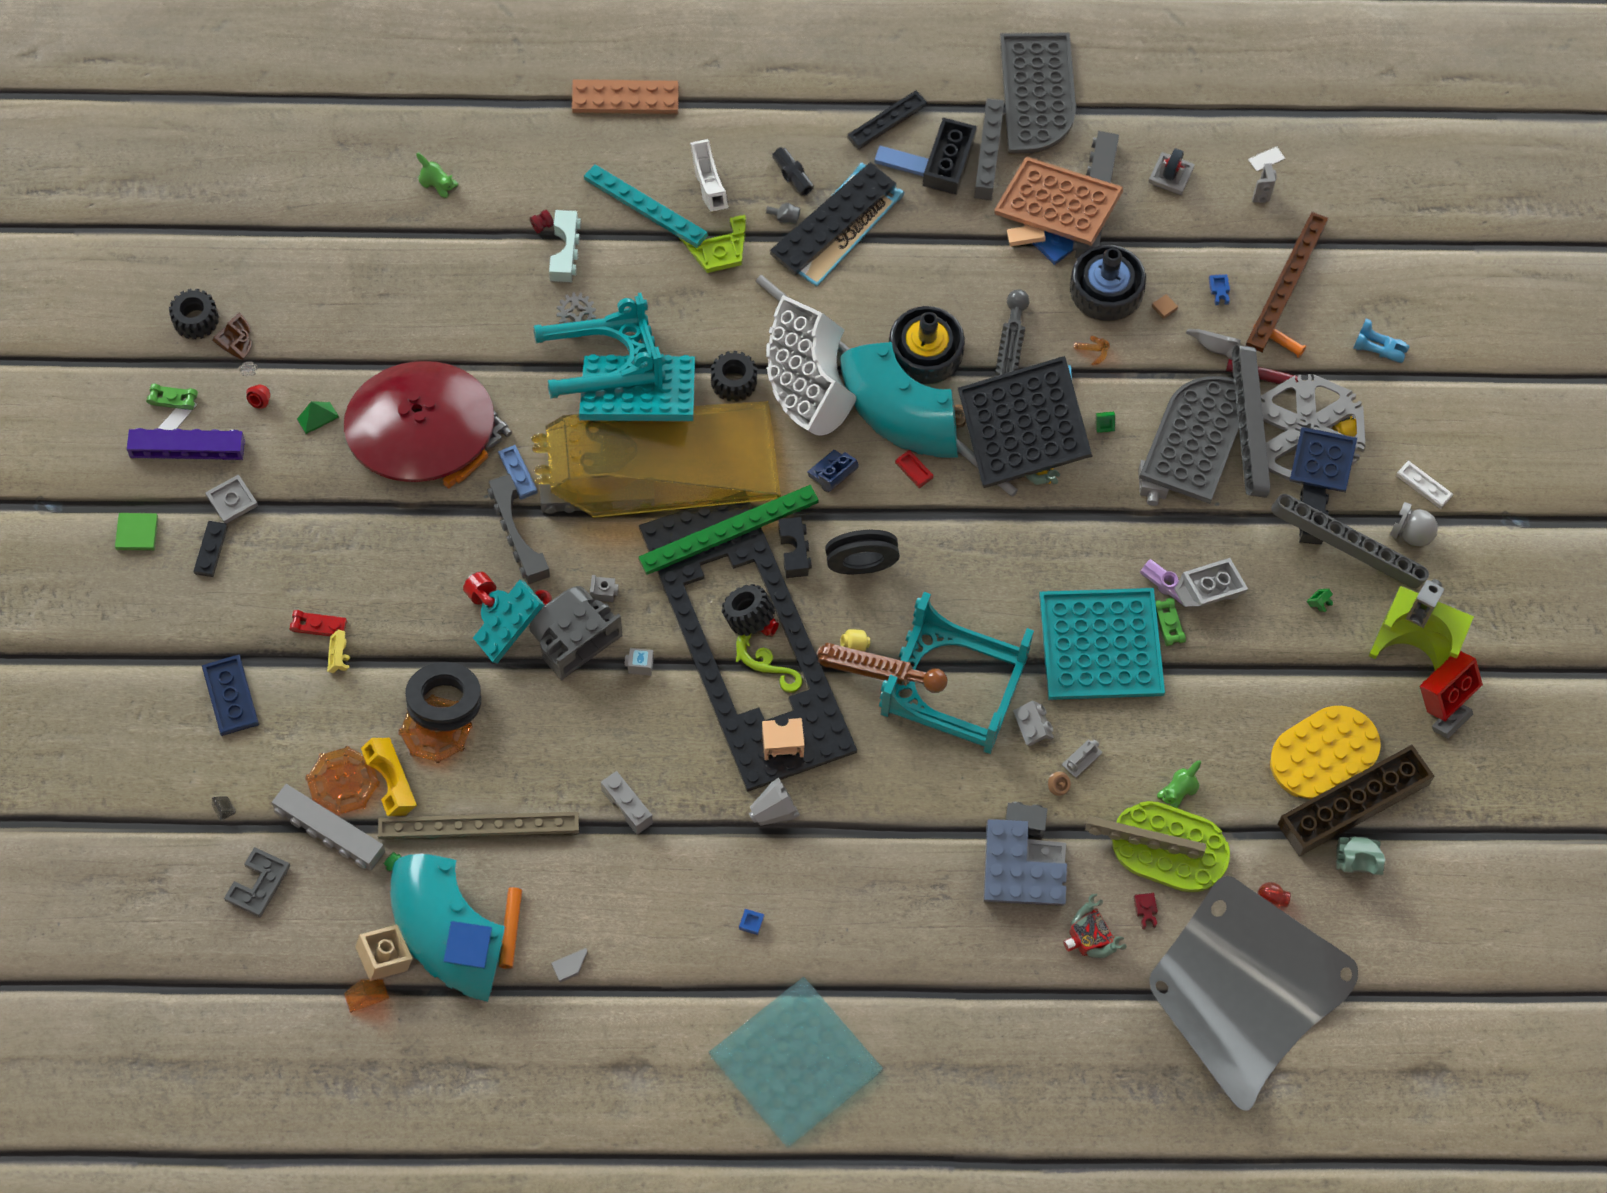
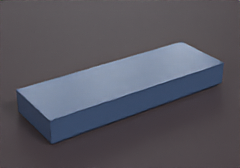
[874,146,929,176]
[498,445,538,500]

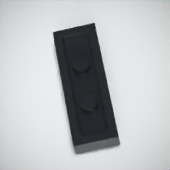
[194,521,228,577]

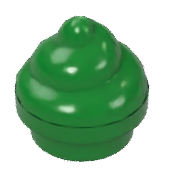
[383,852,402,872]

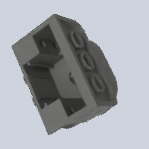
[529,586,623,680]

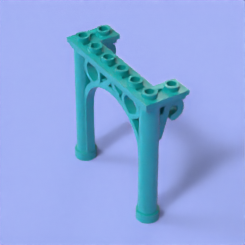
[533,293,666,399]

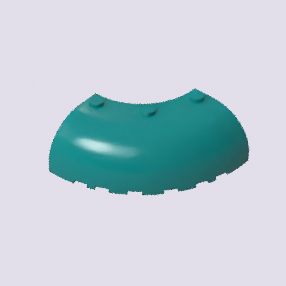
[840,342,958,458]
[390,854,505,1002]

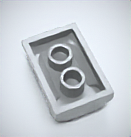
[1175,558,1248,607]

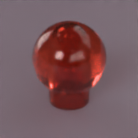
[1257,882,1291,908]

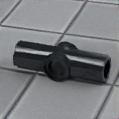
[772,147,814,196]

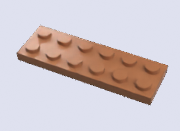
[572,80,678,114]

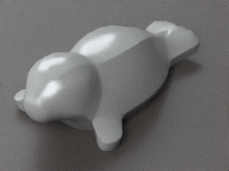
[1186,329,1241,359]

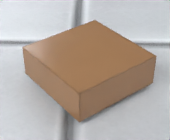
[1152,294,1178,319]

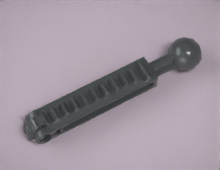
[995,289,1030,376]

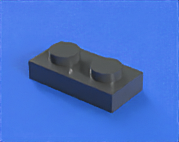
[1432,705,1473,739]

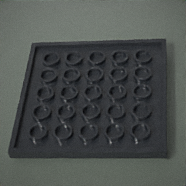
[958,356,1093,488]

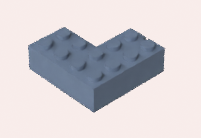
[983,819,1067,906]

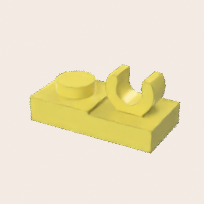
[327,630,350,673]

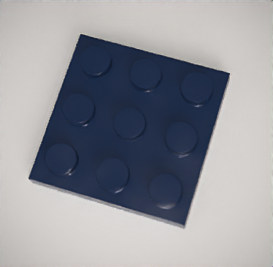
[1290,427,1357,493]

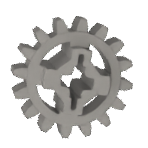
[556,292,596,324]

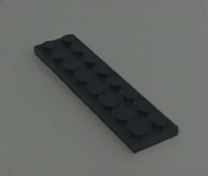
[770,162,896,276]

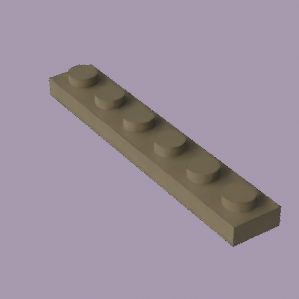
[1085,816,1206,859]

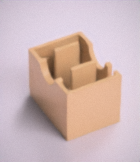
[762,718,804,760]

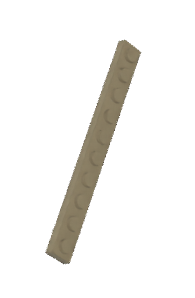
[378,812,579,840]

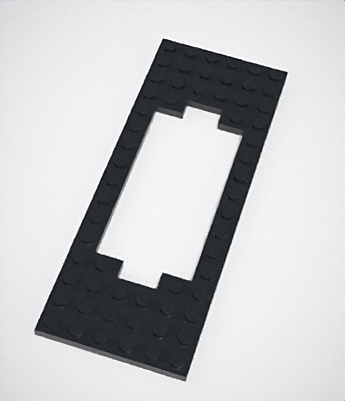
[639,489,857,792]

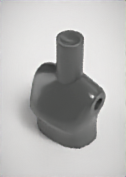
[766,203,800,224]

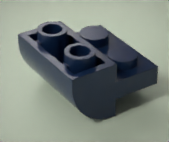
[807,449,859,492]

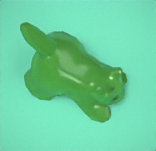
[416,153,458,198]
[1157,760,1201,808]

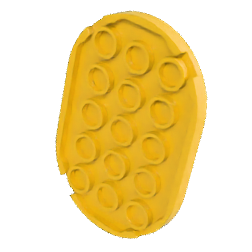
[1270,706,1381,800]

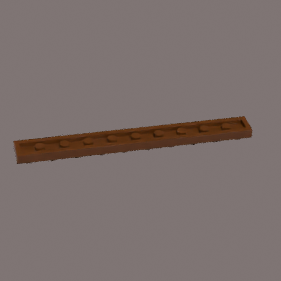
[1246,212,1328,353]

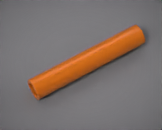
[499,887,522,969]

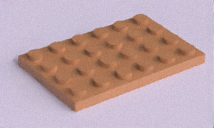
[994,157,1123,246]

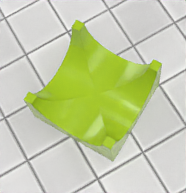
[1369,586,1474,670]

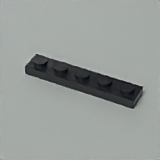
[847,90,927,150]

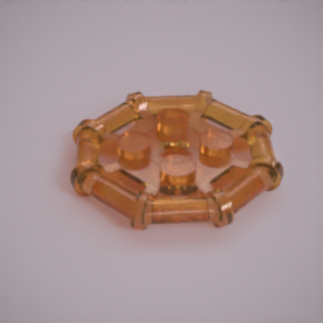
[398,694,473,763]
[305,746,380,816]

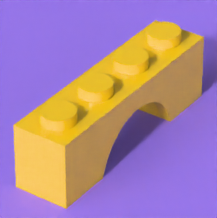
[361,738,417,817]

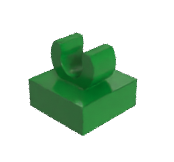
[1095,412,1116,433]
[1306,588,1333,612]

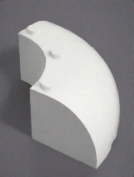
[766,295,856,436]

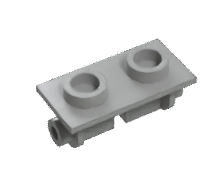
[1062,739,1103,778]

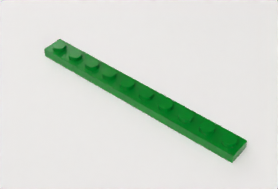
[638,484,819,575]

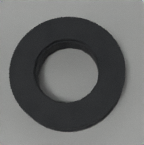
[825,529,900,575]
[405,662,481,731]

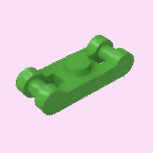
[146,384,198,410]
[1155,597,1186,646]

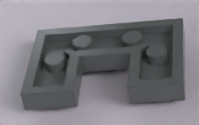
[224,847,290,918]

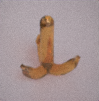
[1073,336,1110,366]

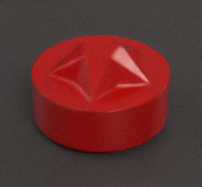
[535,590,552,606]

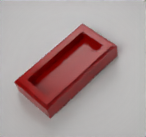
[895,450,934,488]

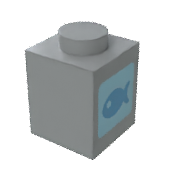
[625,648,654,676]

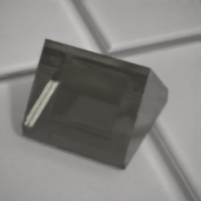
[212,796,236,821]

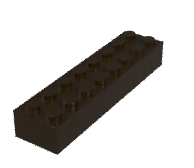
[1277,744,1435,857]

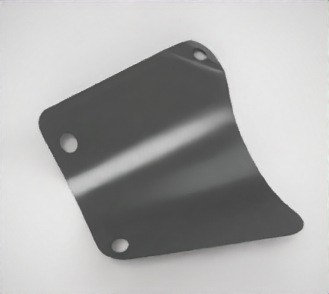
[1149,876,1358,1110]

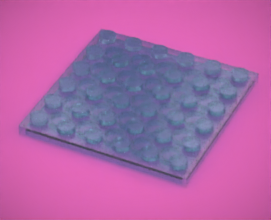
[709,977,883,1148]

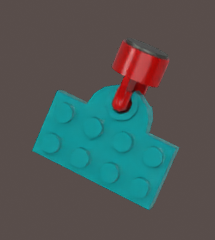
[463,572,544,663]

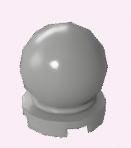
[1390,502,1438,546]

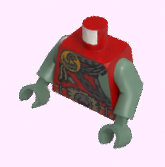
[1063,894,1127,958]

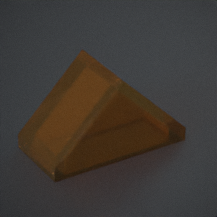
[344,979,390,1013]

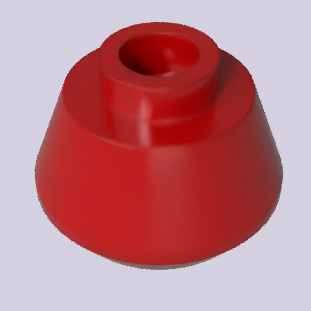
[246,384,271,409]

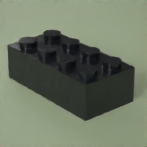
[922,117,977,195]

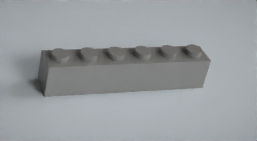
[272,784,385,870]

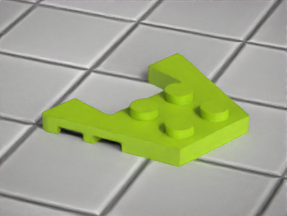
[680,215,746,273]

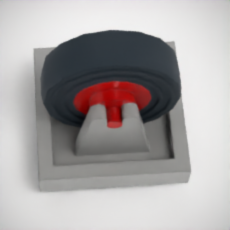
[1148,148,1195,195]

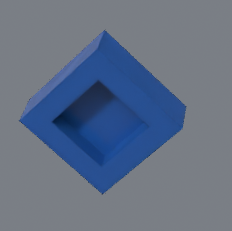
[739,909,764,935]

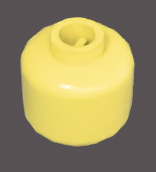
[840,629,870,652]

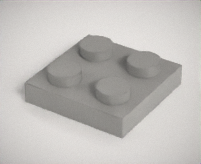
[205,474,258,524]

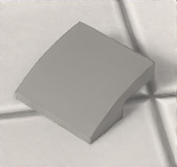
[1027,839,1066,863]

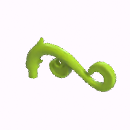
[736,634,802,693]

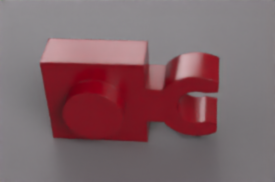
[1133,893,1158,929]

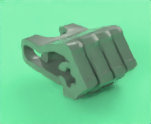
[1336,837,1385,875]

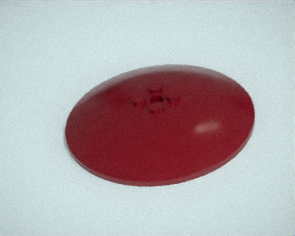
[344,361,494,482]

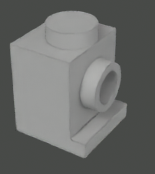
[590,575,619,602]

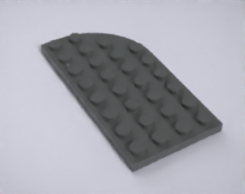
[1000,33,1076,154]
[1139,376,1239,504]

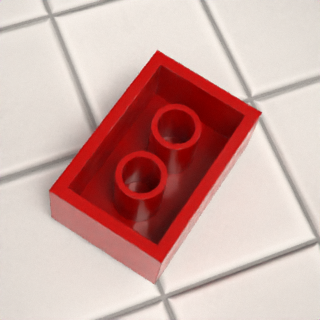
[1420,651,1483,721]

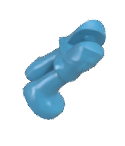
[1353,319,1410,363]

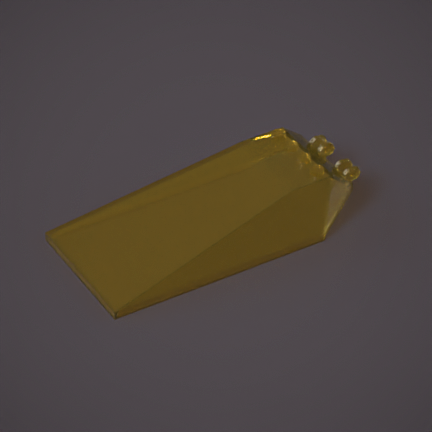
[531,401,781,517]

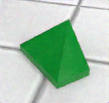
[297,401,339,434]

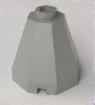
[749,778,800,826]

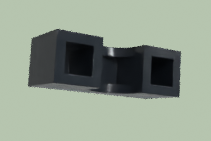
[778,517,812,578]

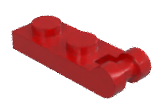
[289,610,347,637]

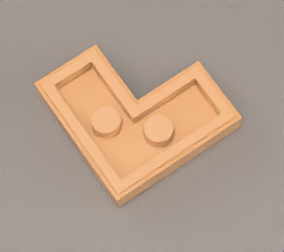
[1007,224,1045,247]

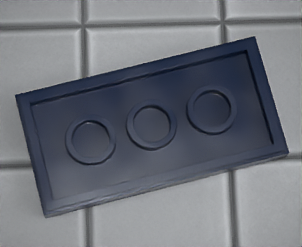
[201,654,259,736]

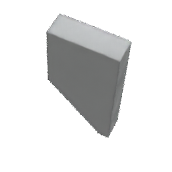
[551,948,588,983]

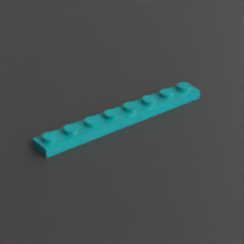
[584,164,708,248]

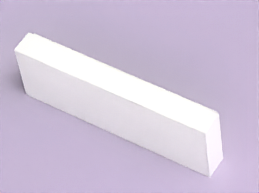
[1396,461,1453,509]

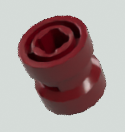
[530,209,554,233]

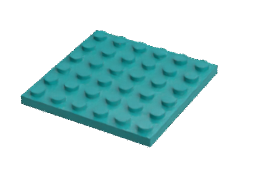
[579,354,695,421]
[1039,588,1165,700]

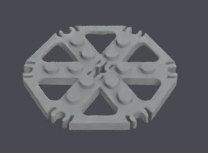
[1261,374,1366,485]

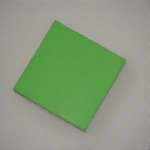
[115,513,158,550]

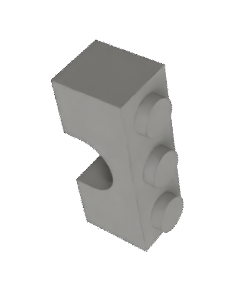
[601,771,653,835]

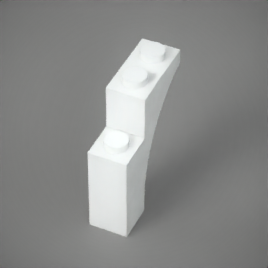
[690,139,728,212]

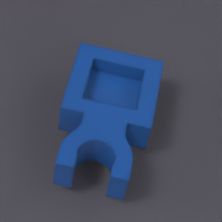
[1208,274,1230,305]

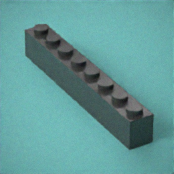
[1073,131,1119,258]

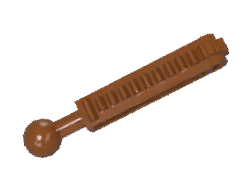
[816,643,948,693]

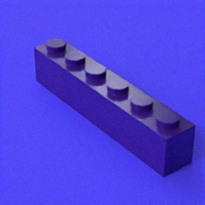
[127,428,245,460]

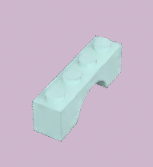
[549,210,581,282]

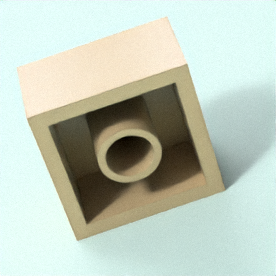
[355,925,413,981]

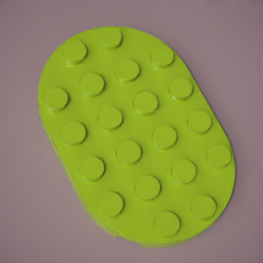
[1112,801,1230,892]

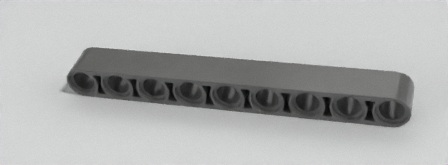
[1232,345,1270,498]
[1271,494,1429,588]

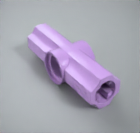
[1140,559,1183,605]

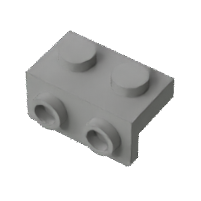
[1252,163,1277,203]
[1013,700,1054,746]

